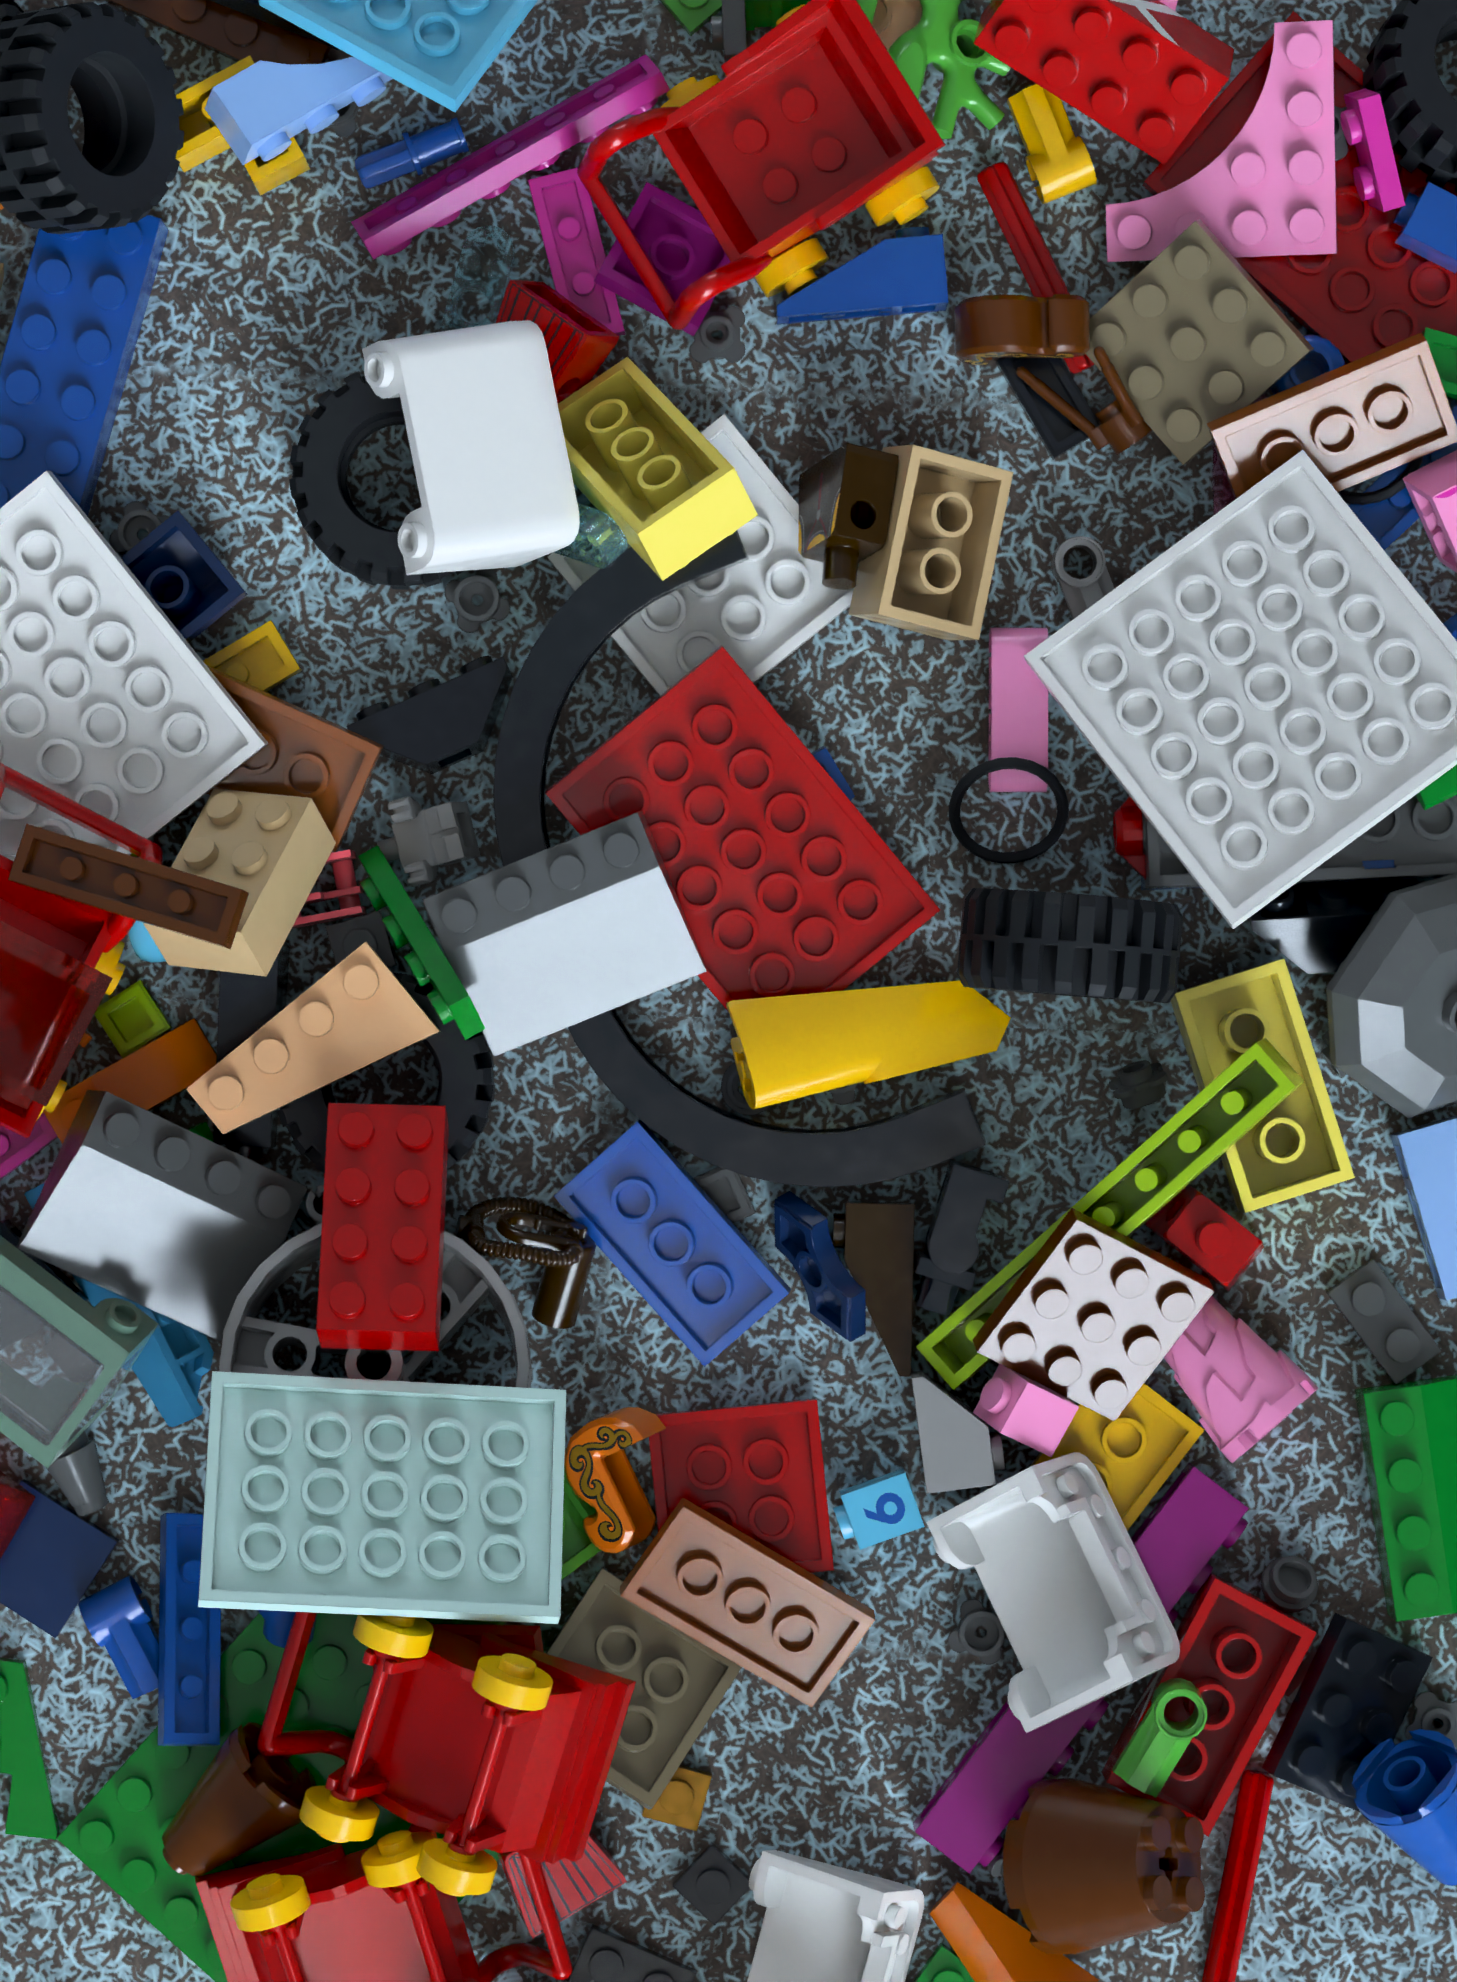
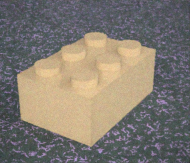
[848,444,1013,641]
[143,788,336,977]

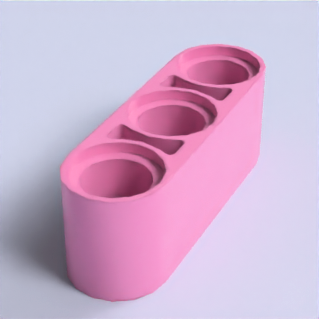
[988,627,1048,792]

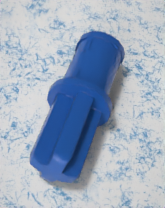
[355,117,469,189]

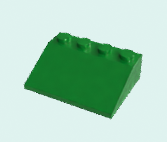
[1355,1375,1457,1622]

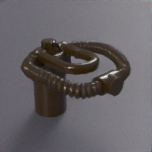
[455,1197,596,1329]

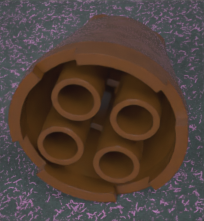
[1003,1778,1205,1954]

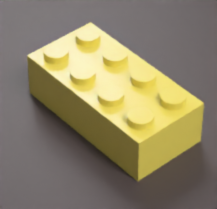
[558,356,758,581]
[1171,959,1355,1213]

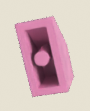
[973,1364,1079,1457]

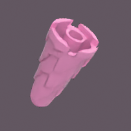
[1158,1252,1319,1463]

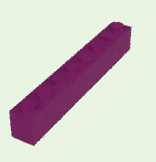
[913,1462,1249,1874]

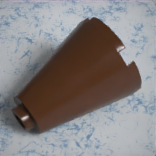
[162,1722,317,1877]

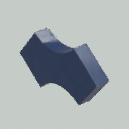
[774,1191,866,1342]

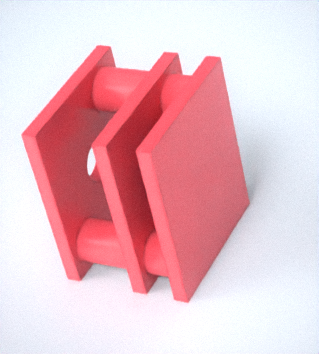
[292,849,367,929]

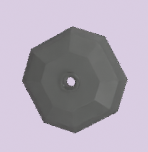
[1326,873,1457,1119]

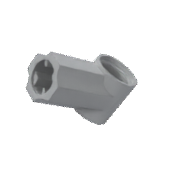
[1051,536,1115,619]

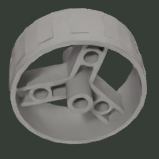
[218,1223,532,1388]

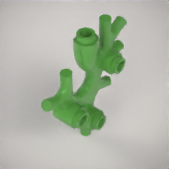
[857,0,1011,139]

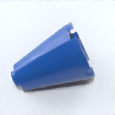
[1352,1729,1457,1886]

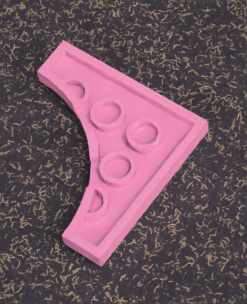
[1106,20,1337,262]

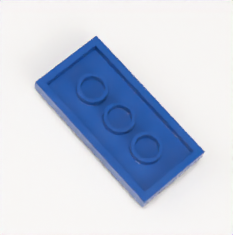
[554,1120,792,1367]

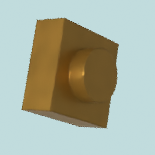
[642,1765,712,1831]

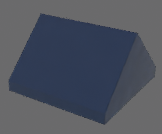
[121,511,248,643]

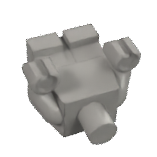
[377,796,481,887]

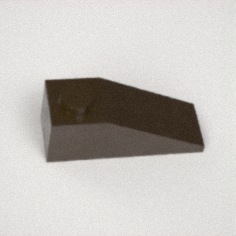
[833,1201,915,1377]

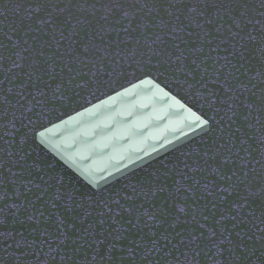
[198,1371,566,1624]

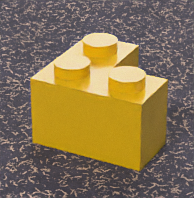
[175,55,310,196]

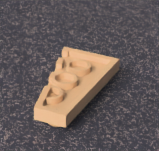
[186,942,440,1134]

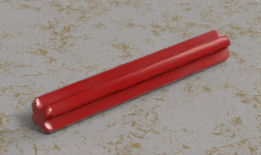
[977,162,1095,374]
[1202,1770,1274,1982]

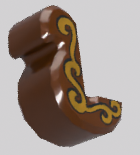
[954,294,1090,366]

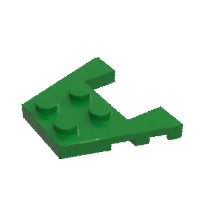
[0,1658,60,1840]

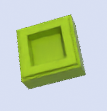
[92,980,172,1058]

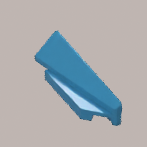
[24,1183,214,1427]

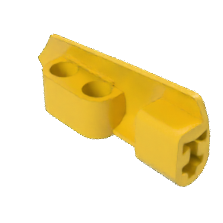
[726,980,1011,1110]

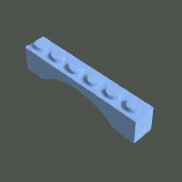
[204,57,393,165]

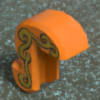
[564,1407,666,1553]

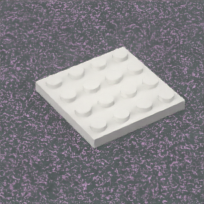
[548,414,854,696]

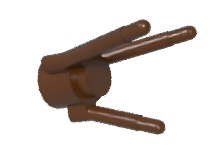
[1016,346,1152,455]

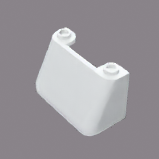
[362,320,580,575]
[926,1452,1180,1733]
[747,1850,924,1982]

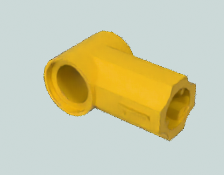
[1007,84,1097,204]

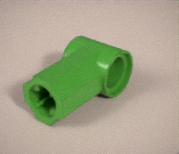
[1112,1678,1207,1798]

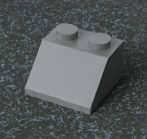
[911,1371,1005,1494]

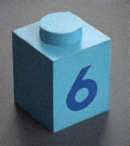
[833,1468,925,1550]

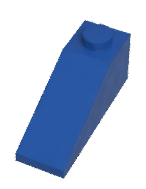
[776,227,948,325]

